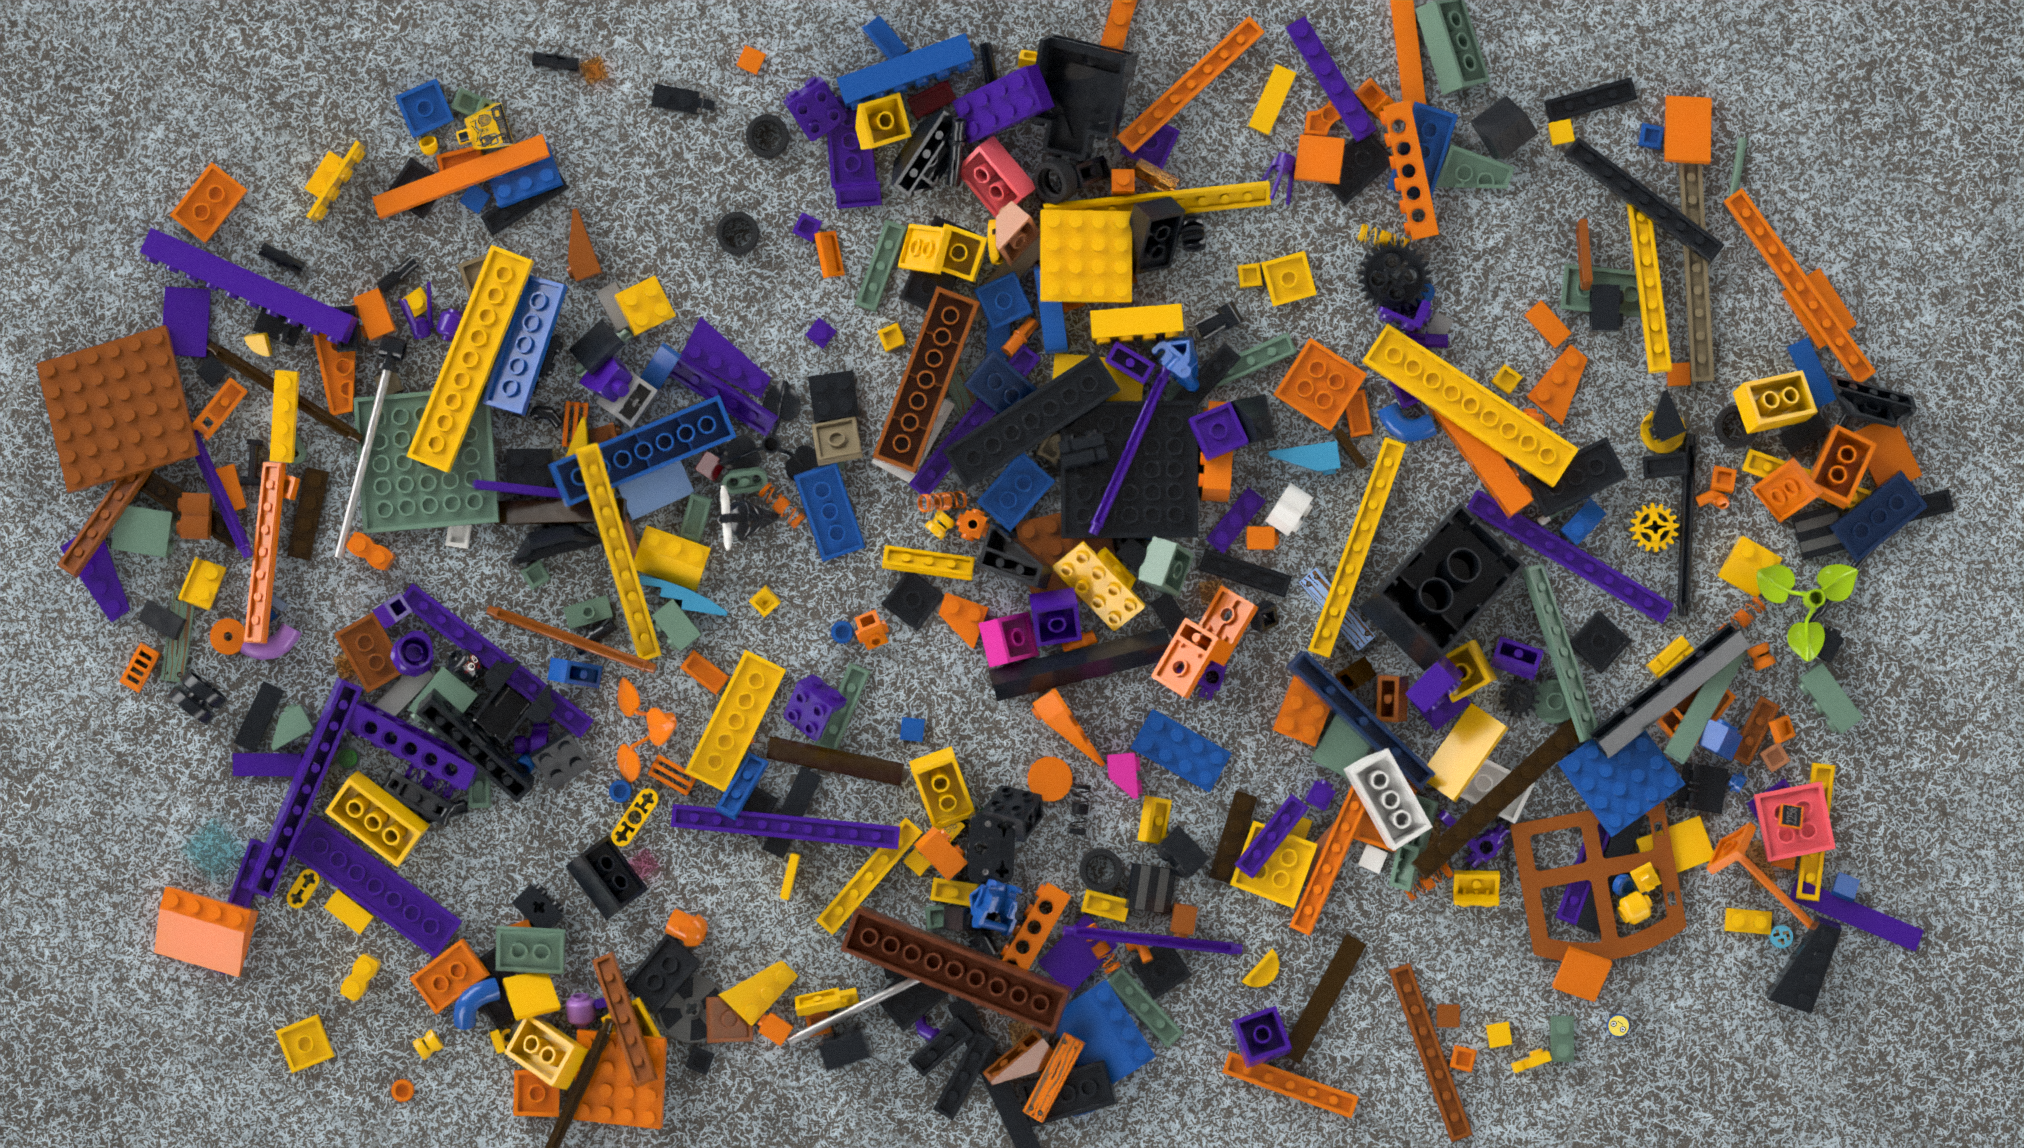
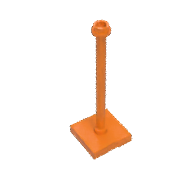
[1706,822,1814,929]

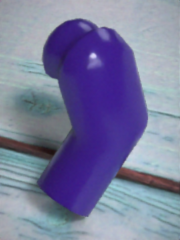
[915,1015,940,1041]

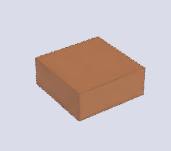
[1758,743,1791,773]

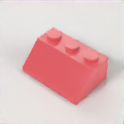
[961,136,1036,218]

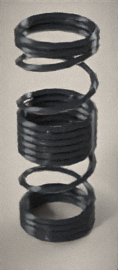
[1069,784,1092,835]

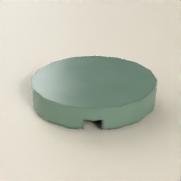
[1533,679,1571,724]

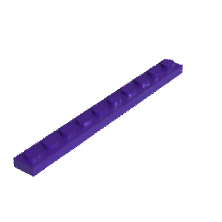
[1466,489,1674,624]
[403,583,594,738]
[671,804,900,849]

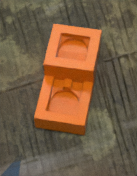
[1354,78,1395,128]

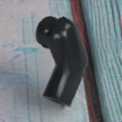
[530,405,564,429]

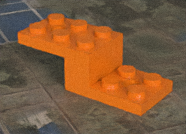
[1150,585,1259,699]

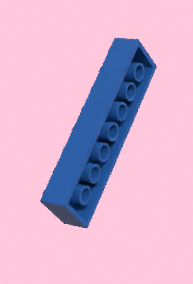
[548,395,737,507]

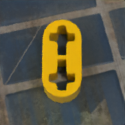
[287,869,321,908]

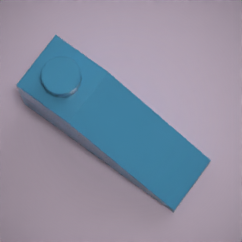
[1268,441,1341,476]

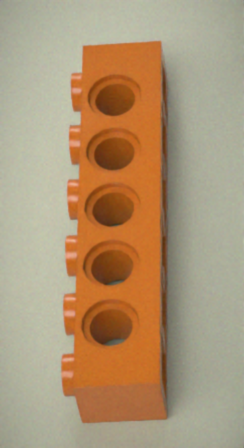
[1379,100,1439,240]
[998,881,1071,1014]

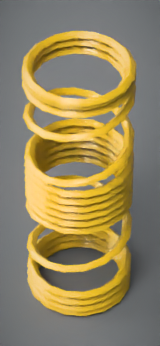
[1357,223,1410,247]

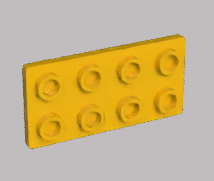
[304,140,366,223]
[1053,542,1146,631]

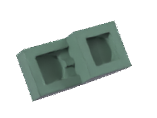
[450,87,503,116]

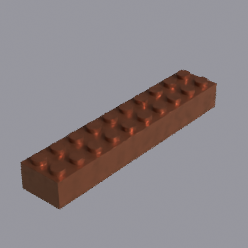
[840,905,1073,1034]

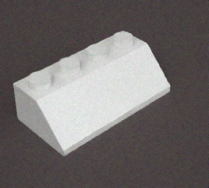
[1343,748,1432,851]

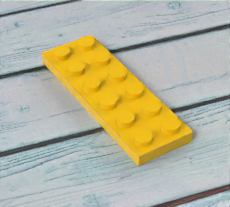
[685,650,786,792]

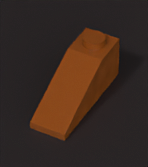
[566,208,603,283]
[982,1029,1054,1085]

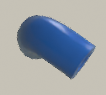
[1377,402,1437,442]
[453,978,500,1030]

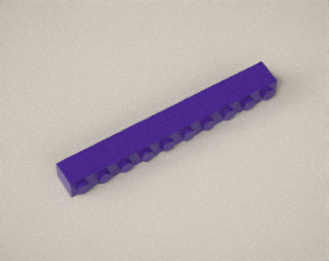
[140,228,358,345]
[246,677,363,899]

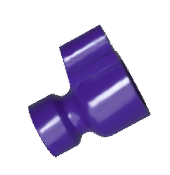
[514,723,549,754]

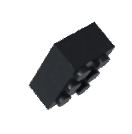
[818,1024,872,1072]

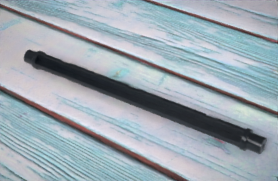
[1676,434,1697,616]

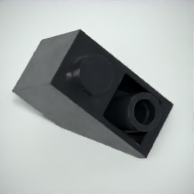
[943,906,996,931]

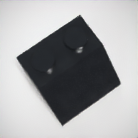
[1470,96,1539,159]

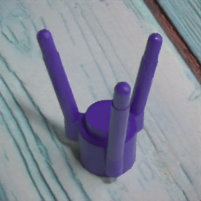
[1260,152,1296,206]
[398,281,435,339]

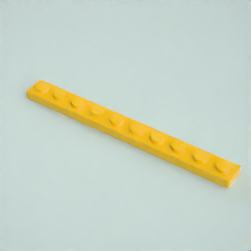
[1043,181,1271,214]
[1308,437,1407,658]
[575,443,662,660]

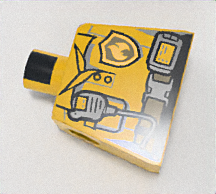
[456,103,514,150]

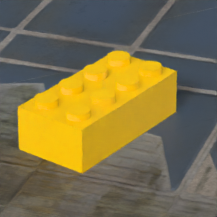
[1089,303,1184,345]
[325,770,430,867]

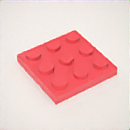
[1753,781,1836,862]

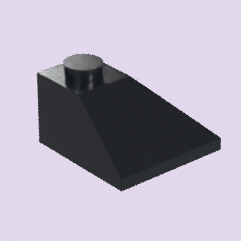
[1230,394,1277,444]

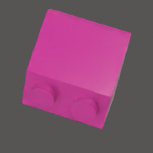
[978,611,1039,668]

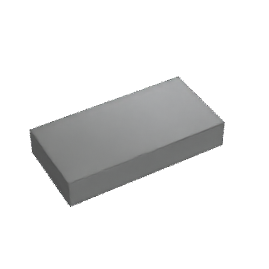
[595,281,629,332]

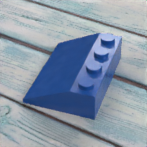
[1056,980,1156,1084]

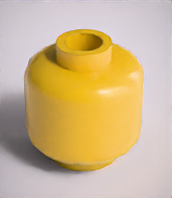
[1617,891,1653,925]

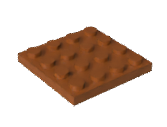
[1016,512,1116,602]

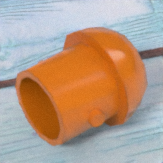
[665,908,708,947]

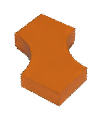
[1304,100,1341,137]

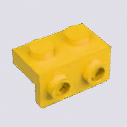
[1452,870,1500,907]

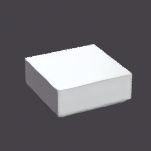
[1358,844,1388,874]

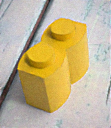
[340,953,381,1002]

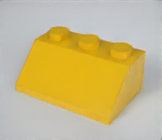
[634,525,711,591]

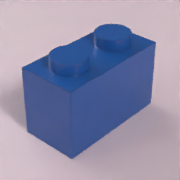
[1698,718,1743,761]

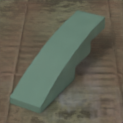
[1389,795,1439,892]

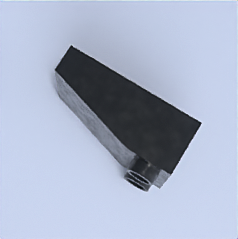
[1359,502,1526,671]

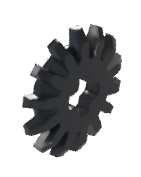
[1500,677,1540,718]

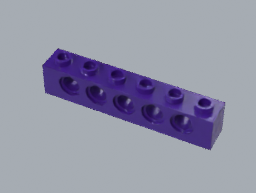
[346,700,479,791]

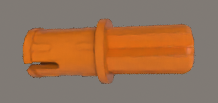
[1001,317,1039,357]

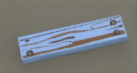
[1299,568,1376,651]

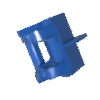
[1152,336,1200,392]
[969,879,1022,937]

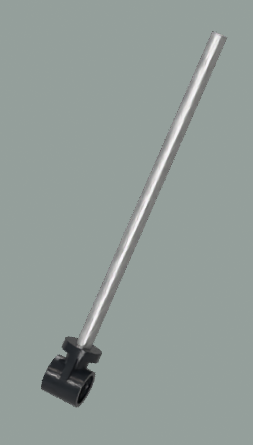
[334,335,407,559]
[787,931,999,1046]

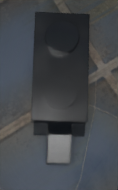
[651,84,716,115]

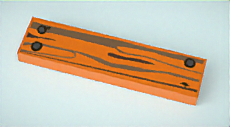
[1023,1032,1085,1123]

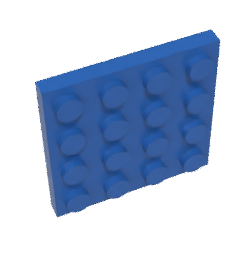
[1557,730,1685,838]

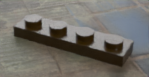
[287,467,330,561]
[1209,790,1257,884]

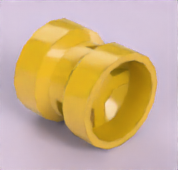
[924,511,956,540]
[412,1029,444,1060]

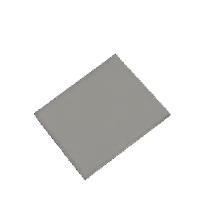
[1427,312,1454,334]

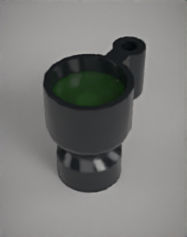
[336,736,361,770]

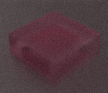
[628,848,660,880]

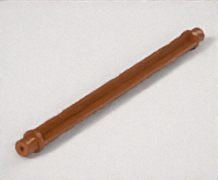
[486,605,657,674]

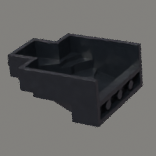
[1028,34,1139,163]

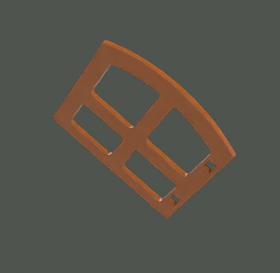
[1510,801,1687,961]

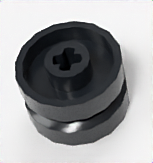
[168,670,228,725]

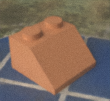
[996,201,1040,266]

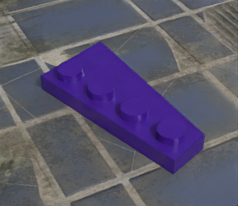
[681,316,771,398]
[60,536,131,623]

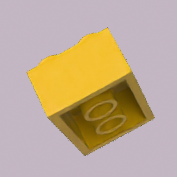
[1732,370,1818,434]
[504,1016,589,1090]

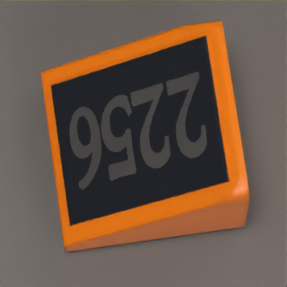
[1777,803,1804,830]

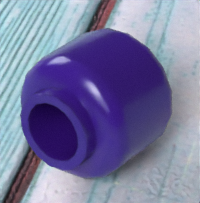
[436,308,464,342]

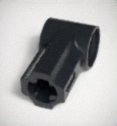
[1195,301,1244,341]

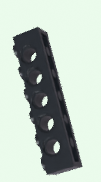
[416,688,535,803]

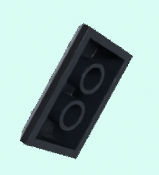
[566,835,648,921]

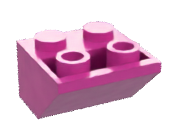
[1106,752,1142,799]

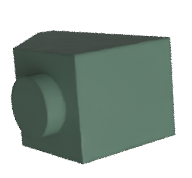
[271,703,315,751]

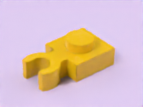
[1511,1048,1552,1073]

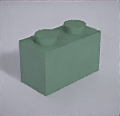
[652,599,702,652]

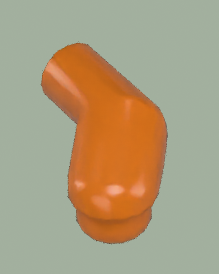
[1125,943,1153,963]

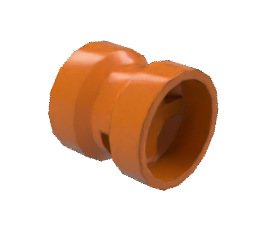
[1746,642,1776,671]

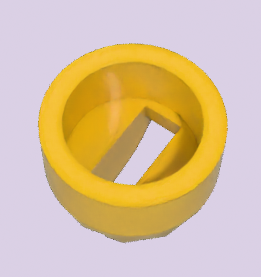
[419,136,438,156]

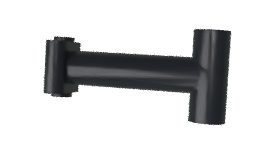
[240,439,263,486]

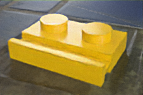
[178,557,227,611]

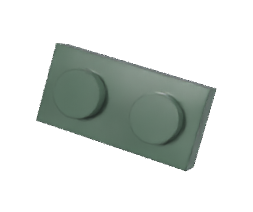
[1550,1016,1574,1062]

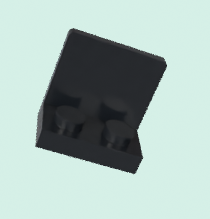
[982,785,1044,842]

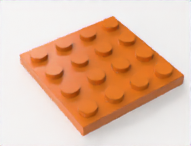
[573,1029,667,1129]

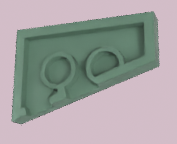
[1435,144,1515,189]

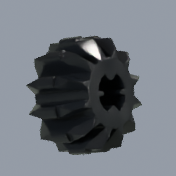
[1181,214,1206,253]

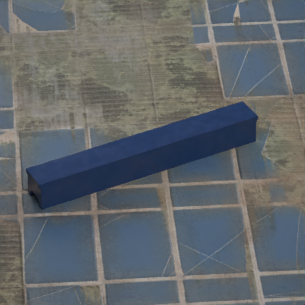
[1286,650,1436,791]

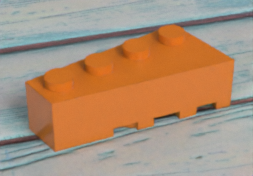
[1198,401,1233,502]

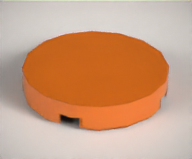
[1028,756,1072,801]

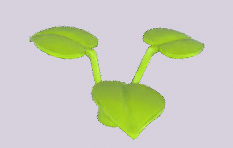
[1756,564,1858,662]

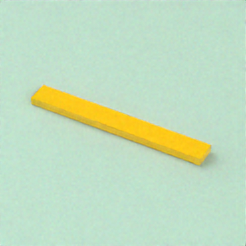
[1626,203,1672,374]

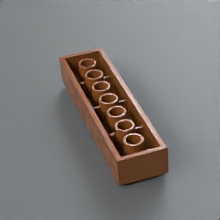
[872,286,980,475]

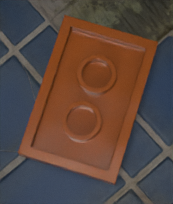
[334,612,402,694]

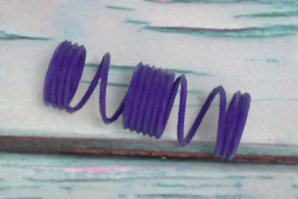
[405,764,455,800]

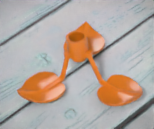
[617,677,677,784]

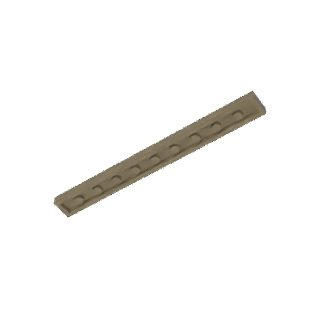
[1678,163,1715,382]

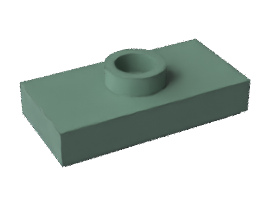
[563,595,614,630]

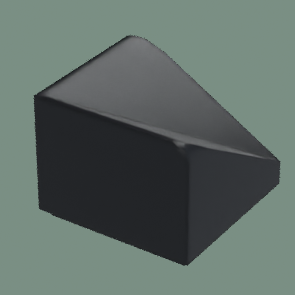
[1250,600,1279,633]

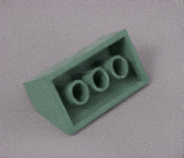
[1415,0,1490,95]

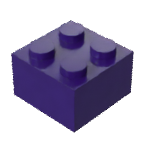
[1029,587,1082,647]
[1405,656,1464,713]
[1231,1006,1292,1068]

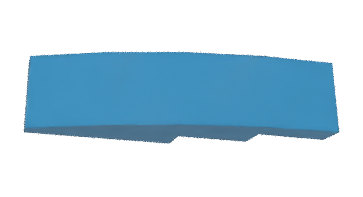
[639,575,728,616]

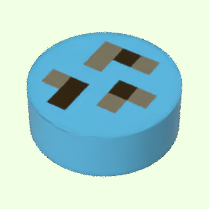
[1769,925,1793,948]

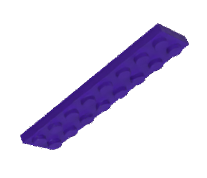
[291,814,463,958]

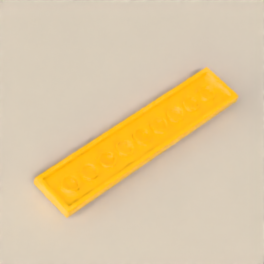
[407,245,534,473]
[1362,323,1579,488]

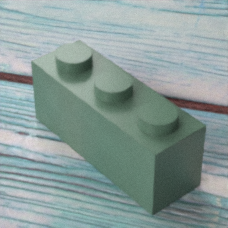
[1797,663,1864,734]

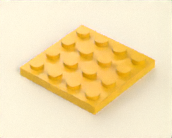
[1040,210,1132,303]

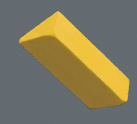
[1137,795,1172,844]

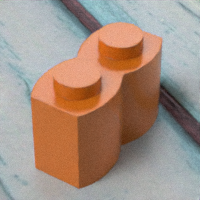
[346,532,396,571]

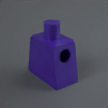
[579,355,633,402]

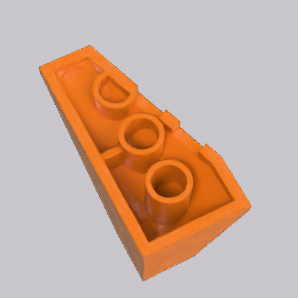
[1031,688,1105,767]

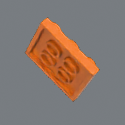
[1273,338,1367,432]

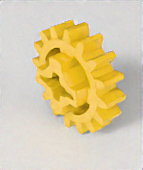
[1629,503,1679,552]

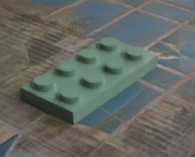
[1560,264,1641,318]

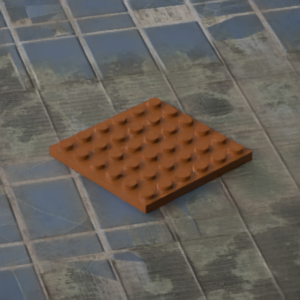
[36,325,200,494]

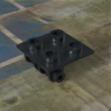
[253,307,304,347]
[1676,762,1729,814]

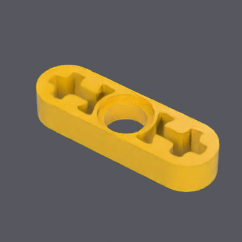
[611,788,659,846]

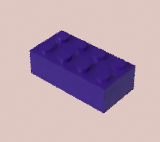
[952,64,1055,143]

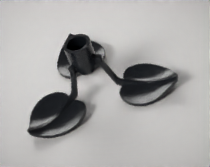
[719,380,822,482]

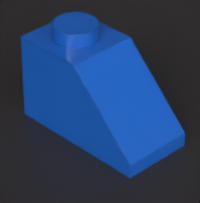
[1559,498,1607,546]
[547,657,603,688]

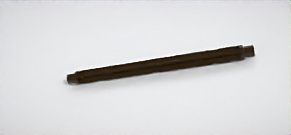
[207,342,364,445]
[545,1018,615,1148]

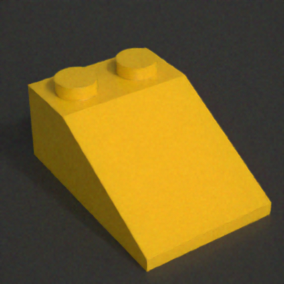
[909,746,975,829]

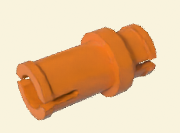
[1061,630,1098,652]

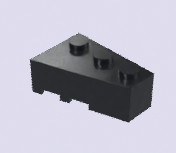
[977,523,1054,590]

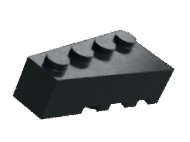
[1766,916,1842,1014]

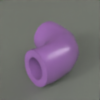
[240,623,302,660]

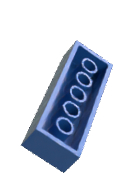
[836,33,975,111]

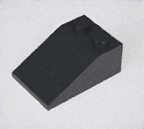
[1129,196,1186,275]

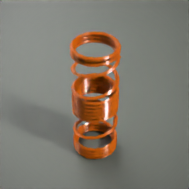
[758,482,806,529]
[917,491,967,512]
[1718,596,1767,631]
[1404,863,1454,902]
[1086,923,1121,974]

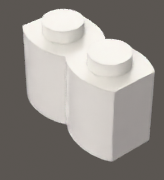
[1265,483,1313,536]

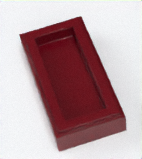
[906,80,957,120]

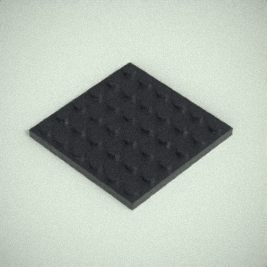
[1060,400,1198,539]

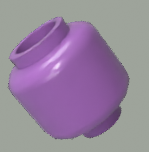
[566,993,596,1028]

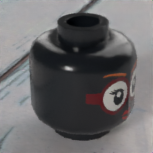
[448,649,482,682]

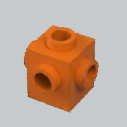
[956,508,990,542]
[855,609,889,650]

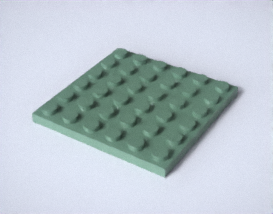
[353,386,500,534]

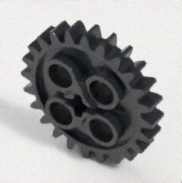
[1358,239,1432,314]

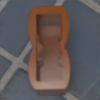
[176,492,213,540]

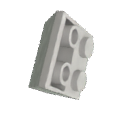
[597,371,659,429]

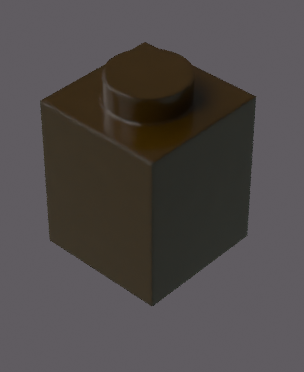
[1335,656,1377,692]

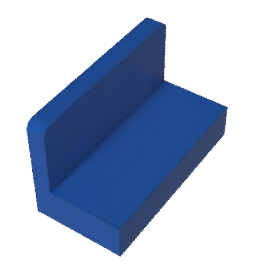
[861,15,909,60]

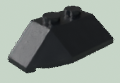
[891,109,954,198]
[1829,374,1917,428]
[512,523,603,565]

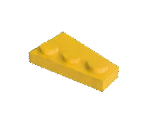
[718,960,798,1026]

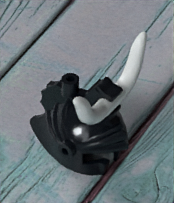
[716,485,779,550]

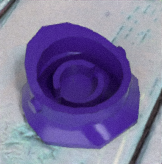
[390,630,434,678]

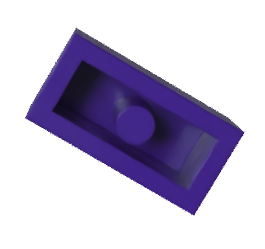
[1105,341,1156,386]
[1490,636,1544,680]

